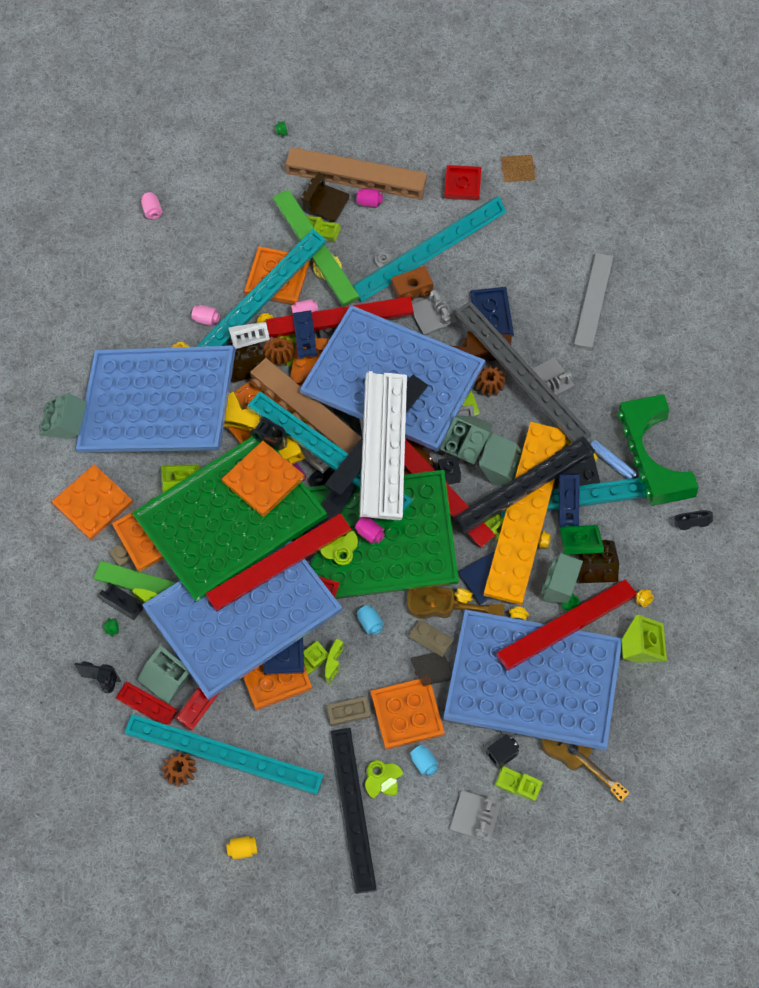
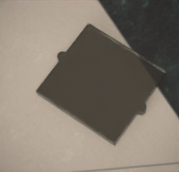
[410,652,453,686]

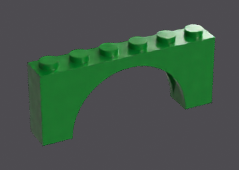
[617,394,699,506]

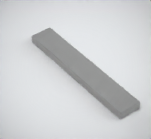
[574,253,614,351]

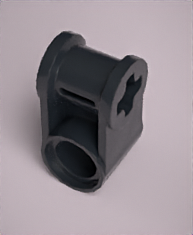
[250,416,288,450]

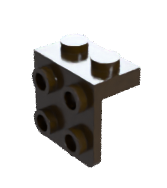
[301,172,349,222]
[227,343,265,383]
[577,540,619,583]

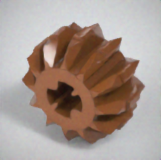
[263,335,295,366]
[475,365,506,397]
[162,751,197,787]

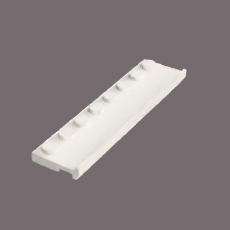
[359,371,407,520]

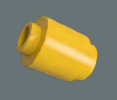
[226,836,258,860]

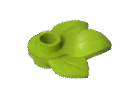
[320,531,358,566]
[365,760,403,799]

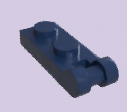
[293,310,317,359]
[558,473,580,527]

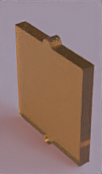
[501,155,535,182]

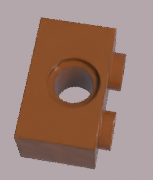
[392,266,433,301]

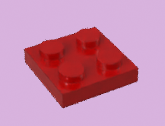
[444,165,482,200]

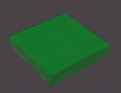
[559,525,604,555]

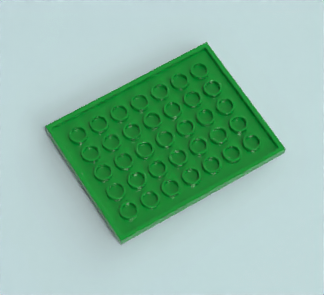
[132,437,328,602]
[295,470,459,599]

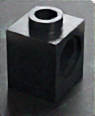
[438,456,461,485]
[486,734,519,769]

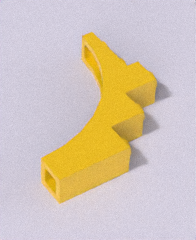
[224,391,305,464]

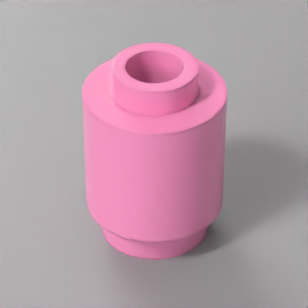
[141,192,163,219]
[291,299,319,314]
[191,305,220,326]

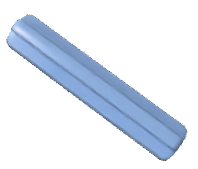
[590,440,637,479]

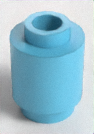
[357,605,384,635]
[410,744,439,776]

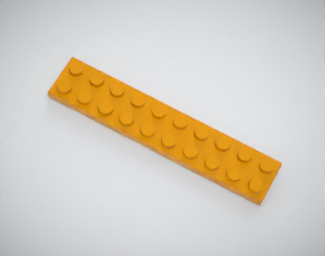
[484,422,566,605]

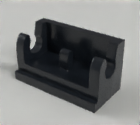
[99,582,144,620]

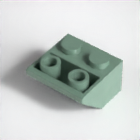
[39,393,87,439]
[440,415,492,464]
[479,433,522,486]
[540,553,583,603]
[137,645,192,704]

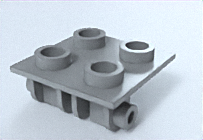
[412,290,457,335]
[533,357,575,395]
[450,791,501,842]

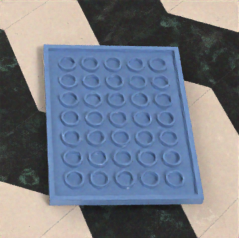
[300,305,485,452]
[76,346,236,453]
[142,541,342,700]
[443,609,622,750]

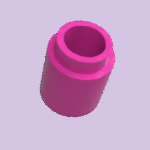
[357,188,383,207]
[355,517,385,544]

